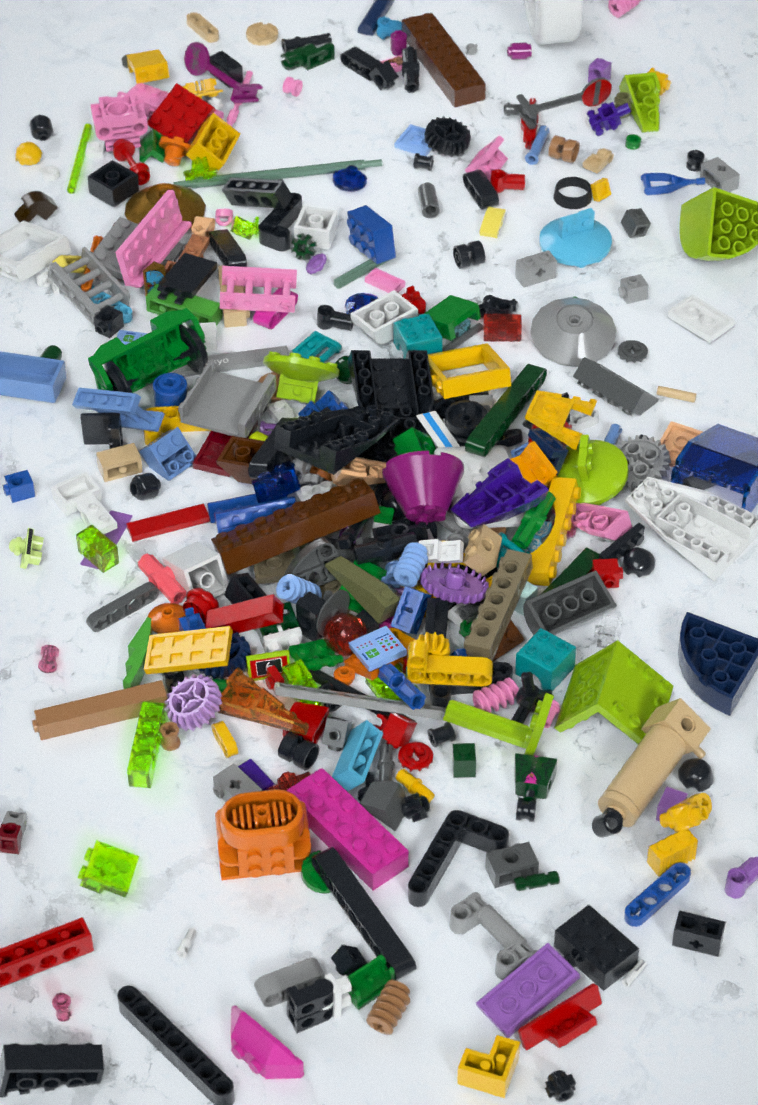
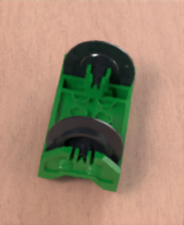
[88,308,208,393]

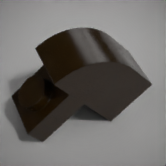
[14,191,58,223]

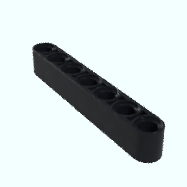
[311,847,416,980]
[117,986,235,1105]

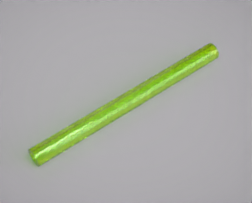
[67,123,92,194]

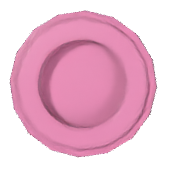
[215,209,233,226]

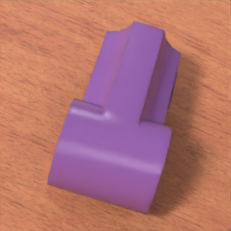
[724,856,758,899]

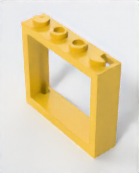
[428,343,511,399]

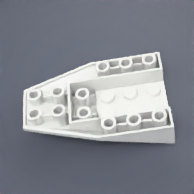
[625,477,758,582]

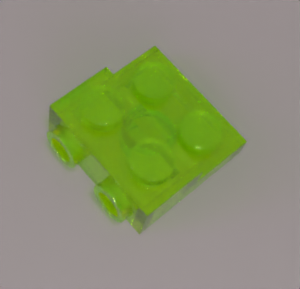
[77,840,139,897]

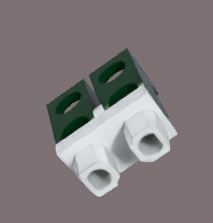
[254,602,302,653]

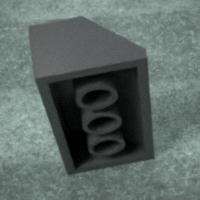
[573,357,659,416]

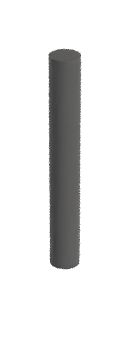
[442,323,483,352]

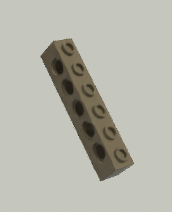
[463,549,533,661]

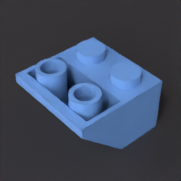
[139,427,196,481]

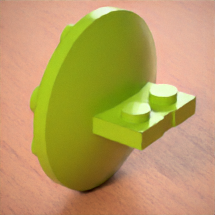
[263,352,340,404]
[557,434,629,506]

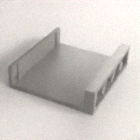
[178,359,276,438]

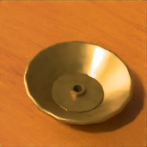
[124,183,206,229]

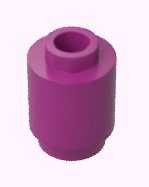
[390,30,407,56]
[507,42,532,60]

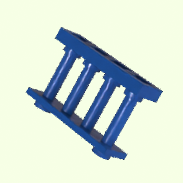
[207,487,296,534]

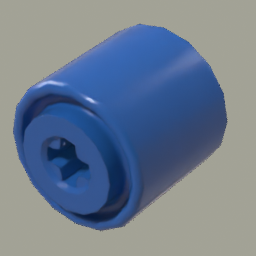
[152,373,188,407]

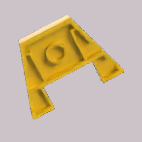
[525,390,597,450]

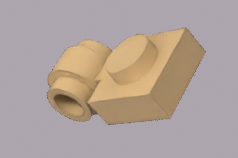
[583,148,614,174]

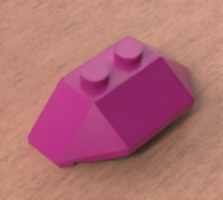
[230,1004,304,1079]

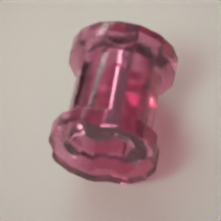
[38,645,59,673]

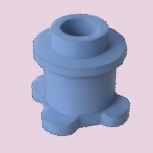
[381,560,401,588]

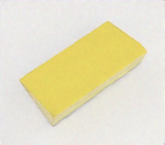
[52,255,86,273]

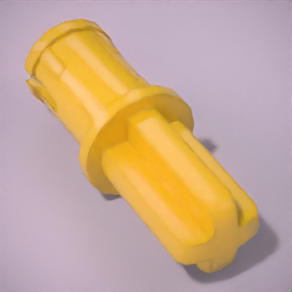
[395,769,435,803]

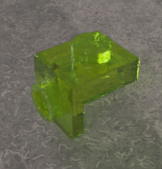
[230,216,259,240]

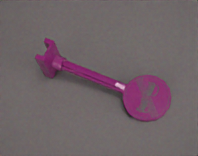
[184,42,263,103]

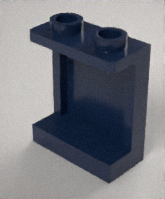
[527,428,569,490]

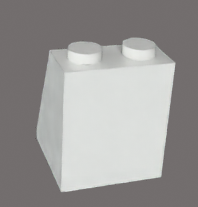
[162,541,228,599]

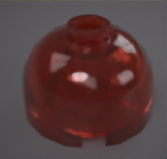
[323,613,366,656]

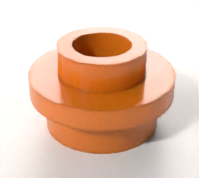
[334,666,355,685]

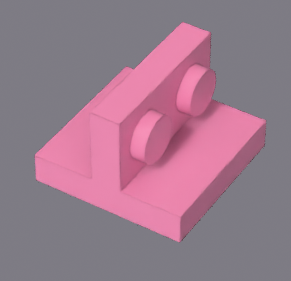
[465,135,508,181]

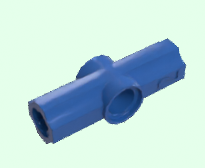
[378,663,426,710]

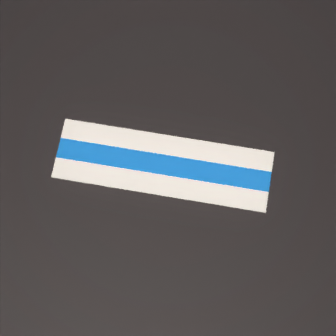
[416,411,460,448]

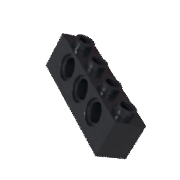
[222,177,293,209]

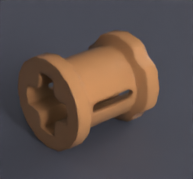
[159,722,181,751]

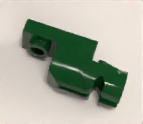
[281,42,335,71]

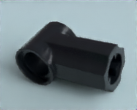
[317,305,353,331]

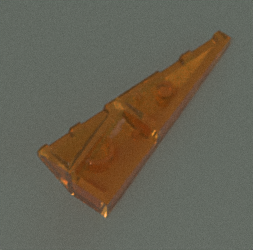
[218,667,309,735]

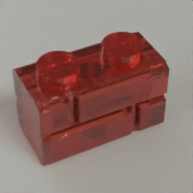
[483,314,522,342]

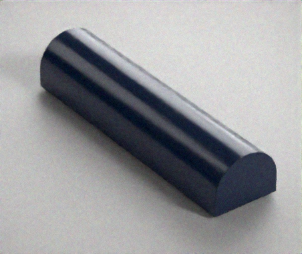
[358,0,395,36]

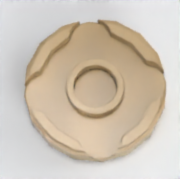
[246,22,278,46]

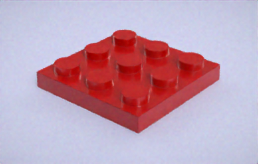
[147,83,216,144]

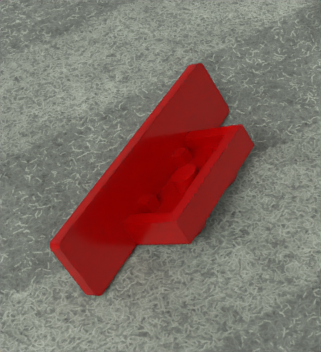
[518,983,602,1050]

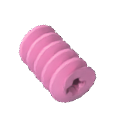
[608,0,642,18]
[472,678,519,713]

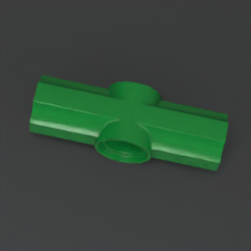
[511,491,556,550]

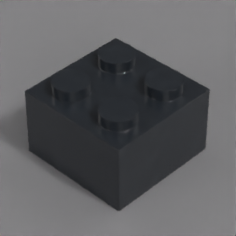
[87,160,139,207]

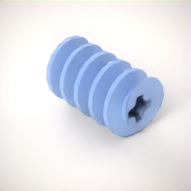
[393,542,428,587]
[276,574,322,604]

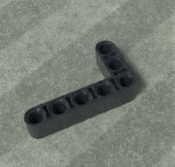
[408,810,509,907]

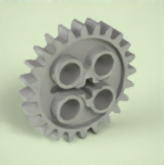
[615,435,671,492]

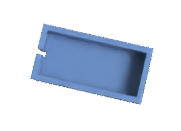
[0,351,67,403]

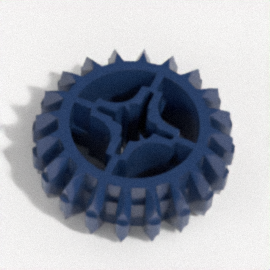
[198,632,251,680]

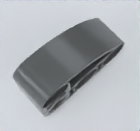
[284,538,339,586]

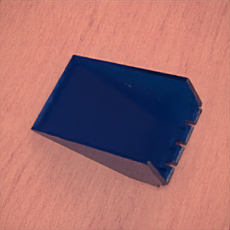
[671,424,758,513]

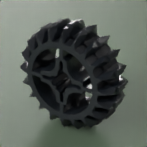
[424,116,471,157]

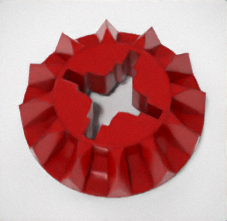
[398,742,433,772]

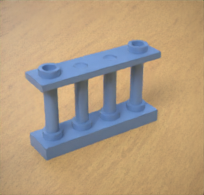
[72,387,165,432]

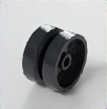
[445,400,487,445]

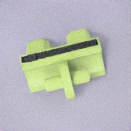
[9,528,44,569]

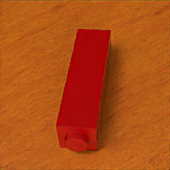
[205,594,284,634]

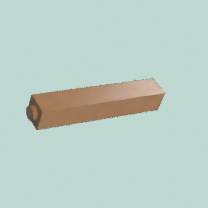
[32,680,167,741]

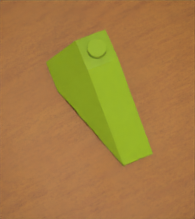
[619,72,660,133]

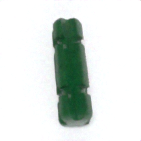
[514,871,560,891]

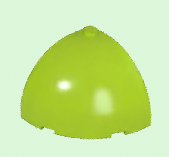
[679,187,758,261]

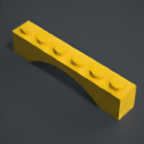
[527,477,581,586]

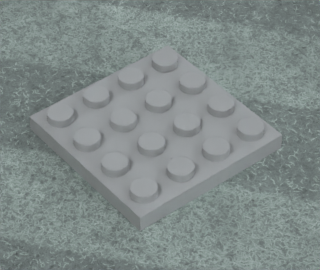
[93,217,185,290]

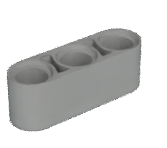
[254,958,325,1007]

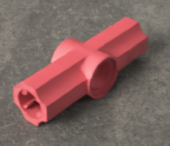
[138,553,186,604]

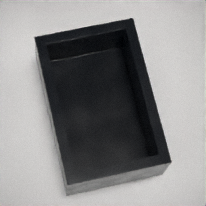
[554,905,639,991]

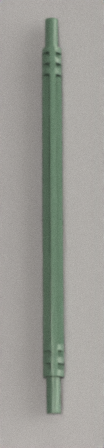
[173,159,382,189]

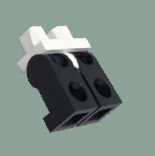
[286,973,352,1033]

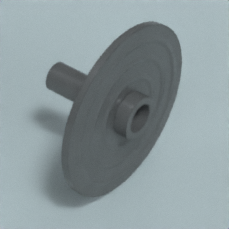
[316,590,350,636]

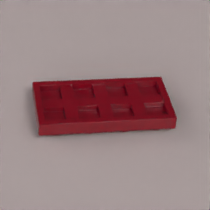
[193,420,258,477]

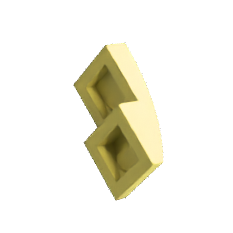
[479,207,506,238]

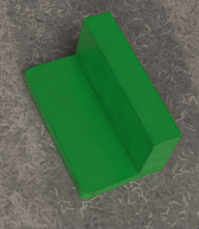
[140,129,165,163]

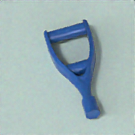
[641,173,705,195]

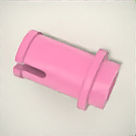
[544,700,560,728]

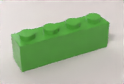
[146,284,223,326]

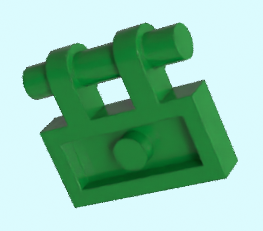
[288,639,344,671]

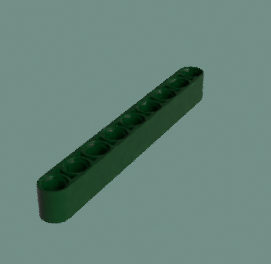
[465,363,547,457]

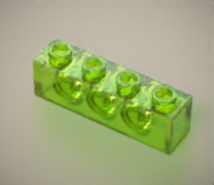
[127,702,166,788]

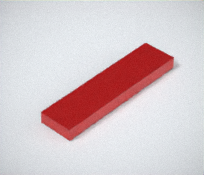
[126,503,210,542]

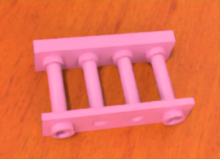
[220,266,297,313]

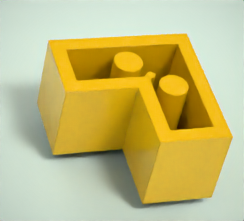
[457,1035,520,1098]

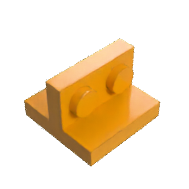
[510,441,558,488]

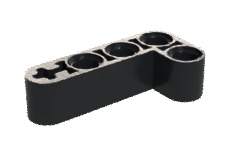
[258,192,302,252]
[429,662,513,708]

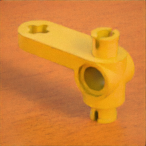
[660,793,712,832]

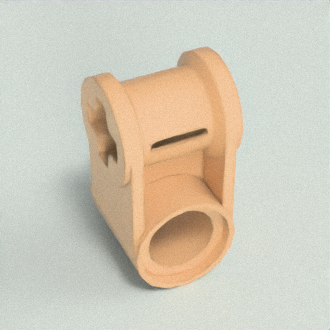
[191,216,215,237]

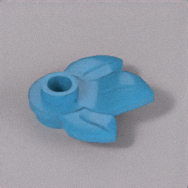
[376,17,402,39]

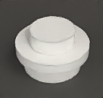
[207,97,224,110]

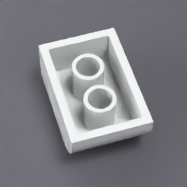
[350,290,418,344]

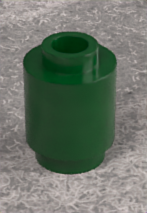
[40,345,62,360]

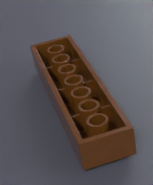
[402,12,486,108]
[211,478,381,575]

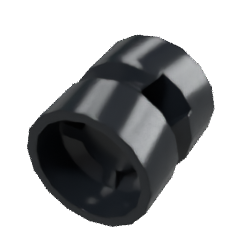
[453,240,485,269]
[278,731,319,770]

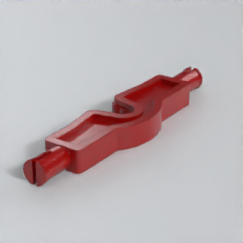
[521,98,539,149]

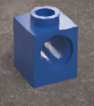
[3,470,35,503]

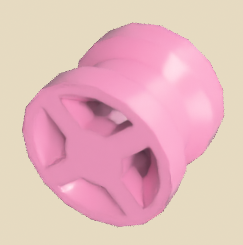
[283,76,303,97]

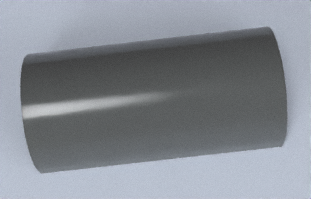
[523,570,617,635]

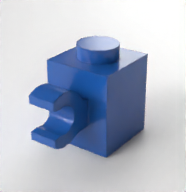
[178,607,206,632]

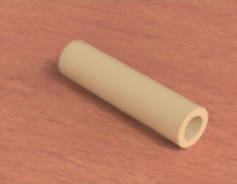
[657,386,697,403]

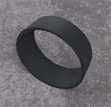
[553,177,592,209]

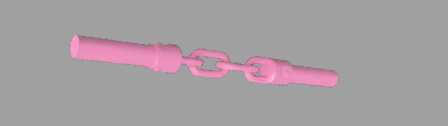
[226,71,253,127]

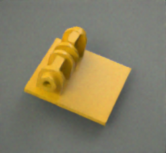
[182,78,223,99]

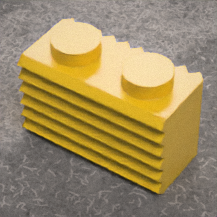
[647,829,698,877]

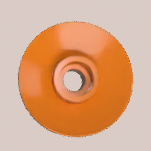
[148,603,185,634]

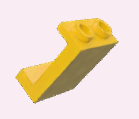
[126,49,169,84]

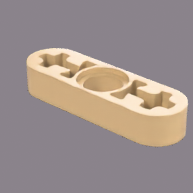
[186,12,219,43]

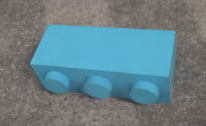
[332,720,383,791]

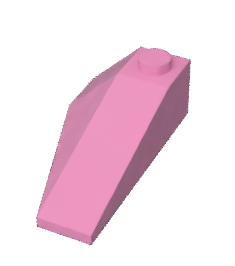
[552,503,632,541]

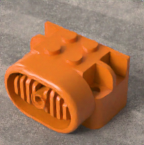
[215,789,311,880]

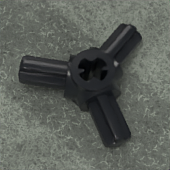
[511,671,554,724]

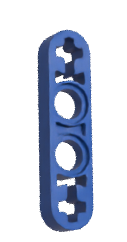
[624,863,691,927]

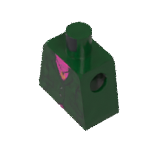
[514,753,557,801]

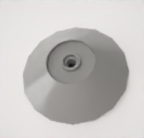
[530,297,617,367]

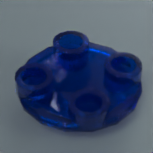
[332,165,367,192]
[345,293,378,314]

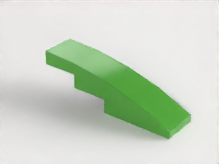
[123,617,153,689]

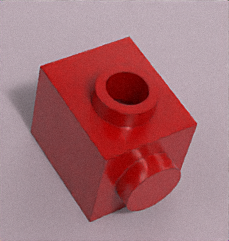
[592,558,623,588]

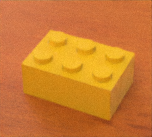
[186,113,241,176]

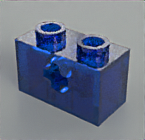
[251,464,301,503]

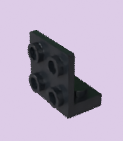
[80,413,124,449]

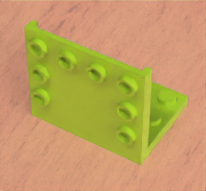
[554,640,674,744]

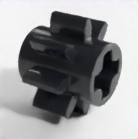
[402,793,430,822]
[545,1070,576,1102]

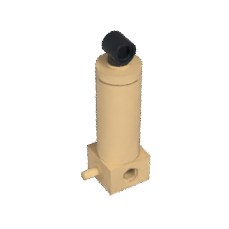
[592,698,711,838]

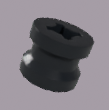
[686,150,705,172]
[516,798,537,822]

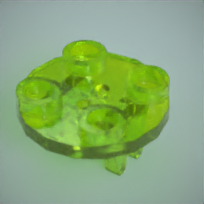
[183,156,218,180]

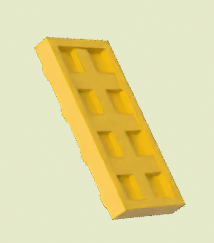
[144,626,233,674]

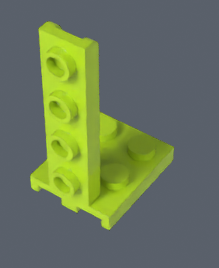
[443,693,554,755]

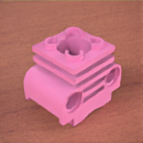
[90,93,148,152]

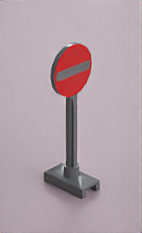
[515,77,612,130]

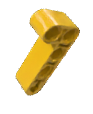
[143,406,210,445]
[407,640,493,687]

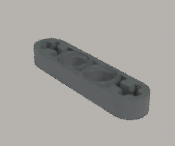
[86,582,160,632]

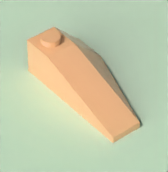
[331,457,386,486]

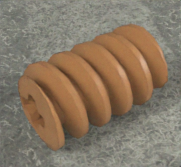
[366,980,411,1035]

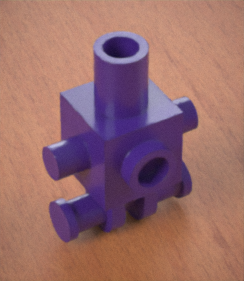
[587,102,631,136]

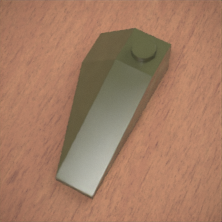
[325,556,402,624]

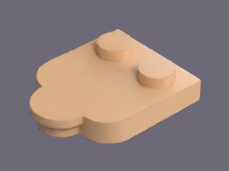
[660,421,707,467]

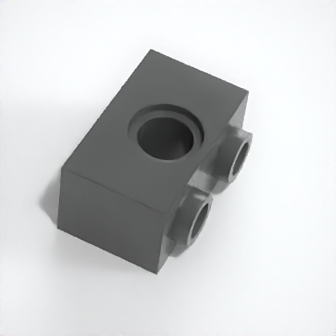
[485,842,539,888]

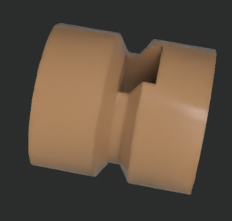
[548,135,580,163]

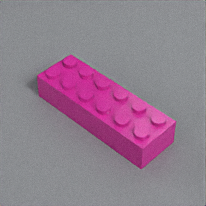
[287,768,409,891]

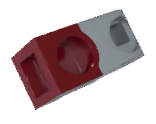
[0,811,27,854]

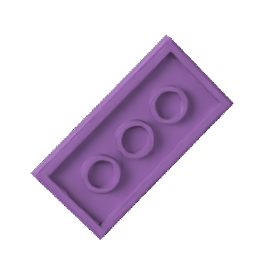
[476,943,580,1038]

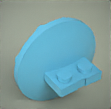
[539,208,612,268]

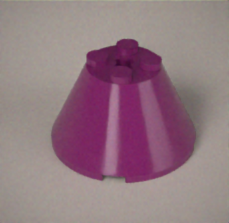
[382,451,464,525]

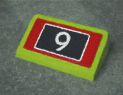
[246,650,291,682]

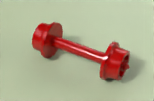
[113,139,150,185]

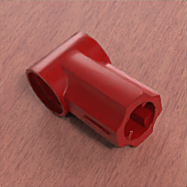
[490,169,525,193]

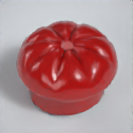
[183,588,219,624]

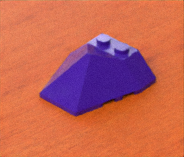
[451,458,548,527]

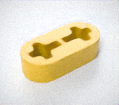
[211,721,238,758]

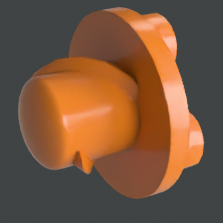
[159,136,191,167]

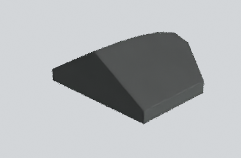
[360,780,406,831]

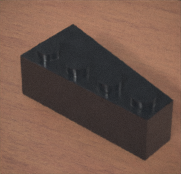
[0,1043,104,1098]

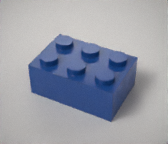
[347,205,396,264]

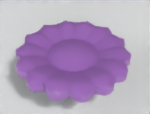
[306,253,327,274]

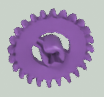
[420,562,489,604]

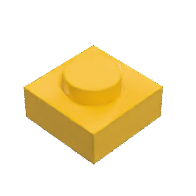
[590,178,611,202]

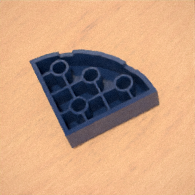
[678,612,758,716]

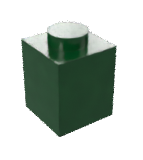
[452,743,476,778]

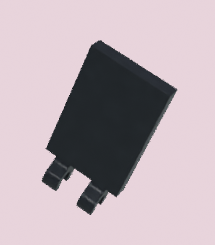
[157,253,218,305]

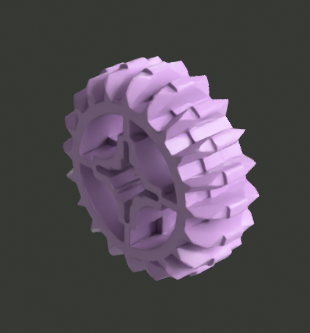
[164,674,222,731]

